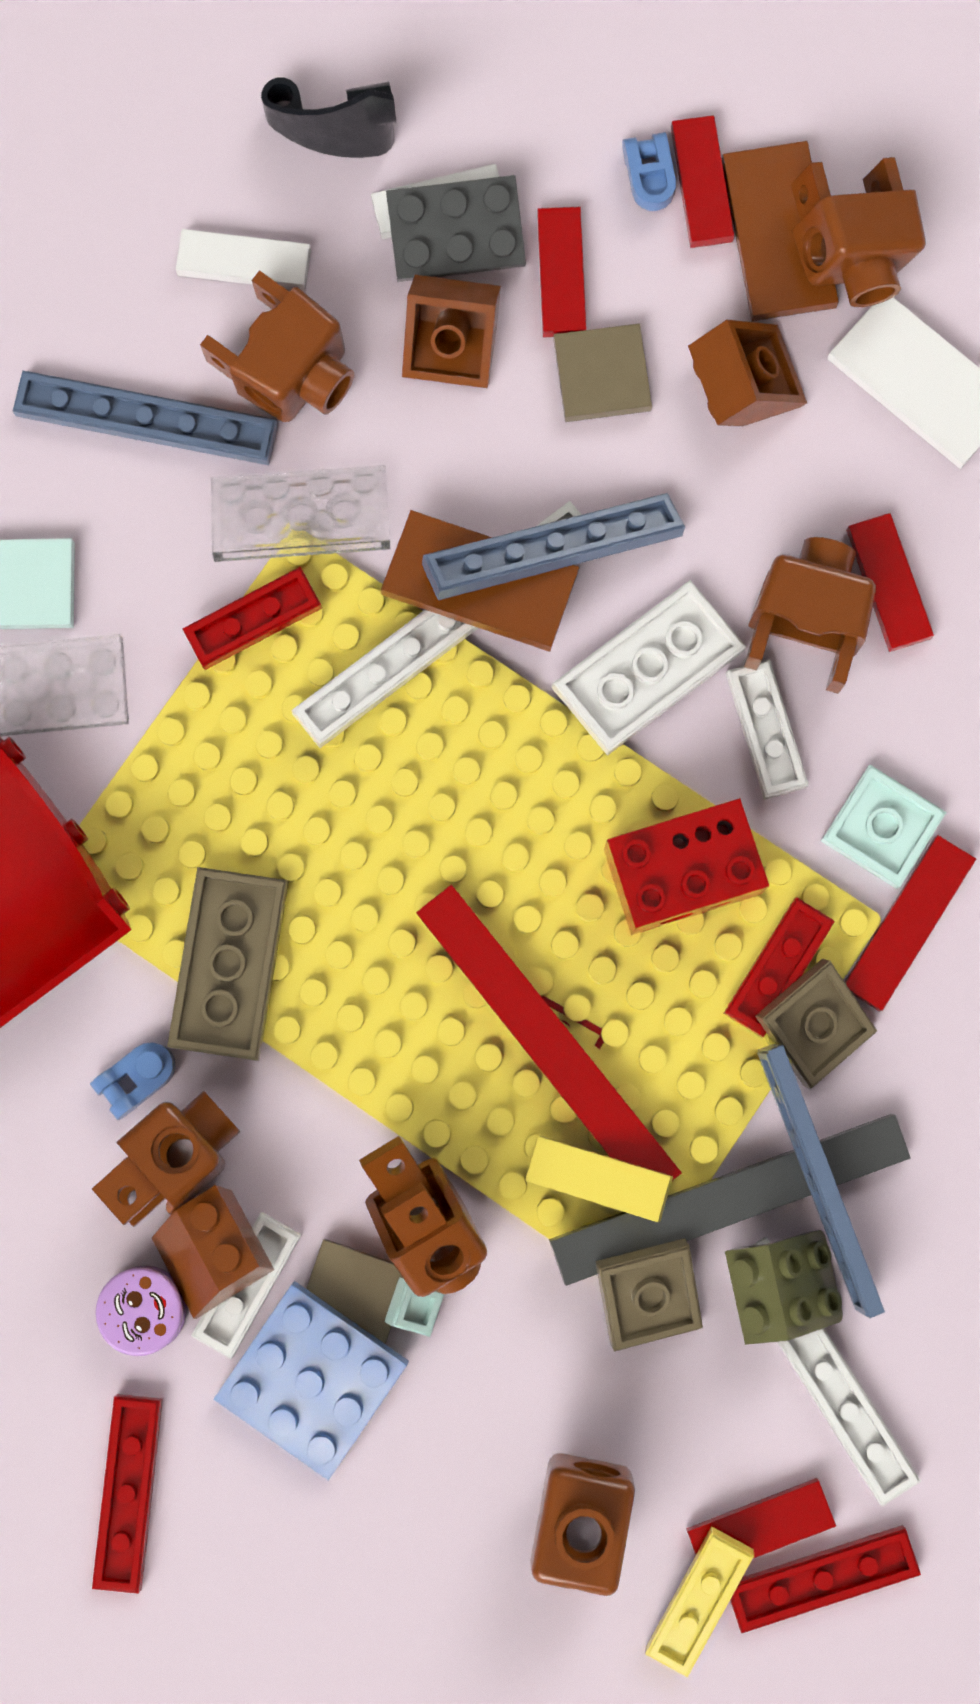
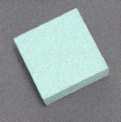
[384,1277,444,1337]

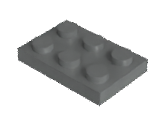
[386,175,526,282]

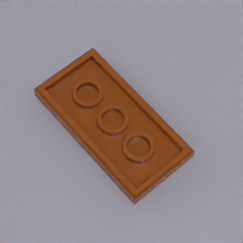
[722,141,839,322]
[381,510,579,652]

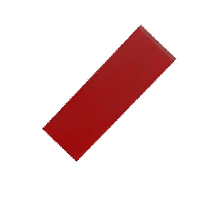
[671,115,734,248]
[537,207,586,338]
[846,513,934,652]
[182,566,322,670]
[723,897,835,1038]
[686,1478,836,1559]

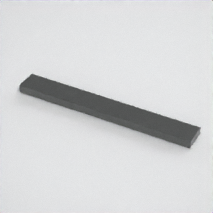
[549,1114,911,1286]

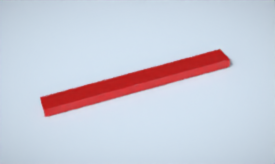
[416,884,682,1181]

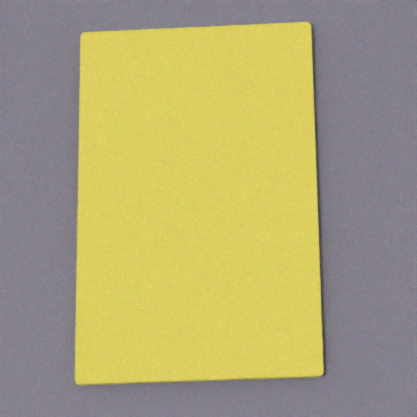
[79,528,881,1239]

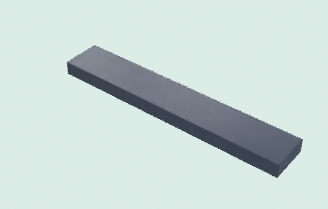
[13,370,278,465]
[422,493,686,600]
[757,1044,885,1318]

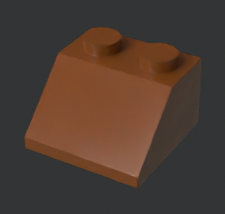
[402,275,501,388]
[688,319,807,427]
[152,1185,275,1319]

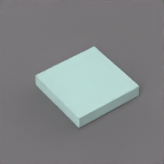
[0,538,75,629]
[821,765,947,889]

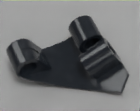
[261,77,397,158]

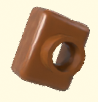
[791,157,926,307]
[200,270,355,422]
[744,537,876,694]
[92,1091,240,1227]
[359,1136,487,1297]
[530,1453,635,1596]

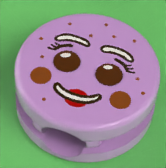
[96,1266,187,1356]

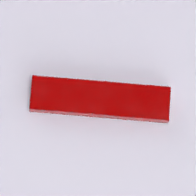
[845,835,976,1012]
[92,1394,163,1594]
[730,1525,921,1634]

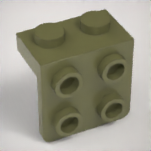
[725,1230,843,1345]

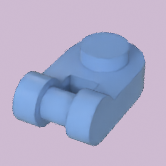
[622,132,676,211]
[90,1043,176,1120]

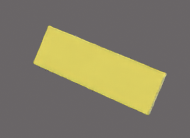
[525,1136,673,1222]
[645,1526,754,1678]

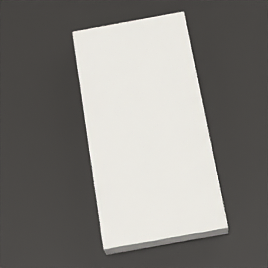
[827,297,980,469]
[552,580,746,756]

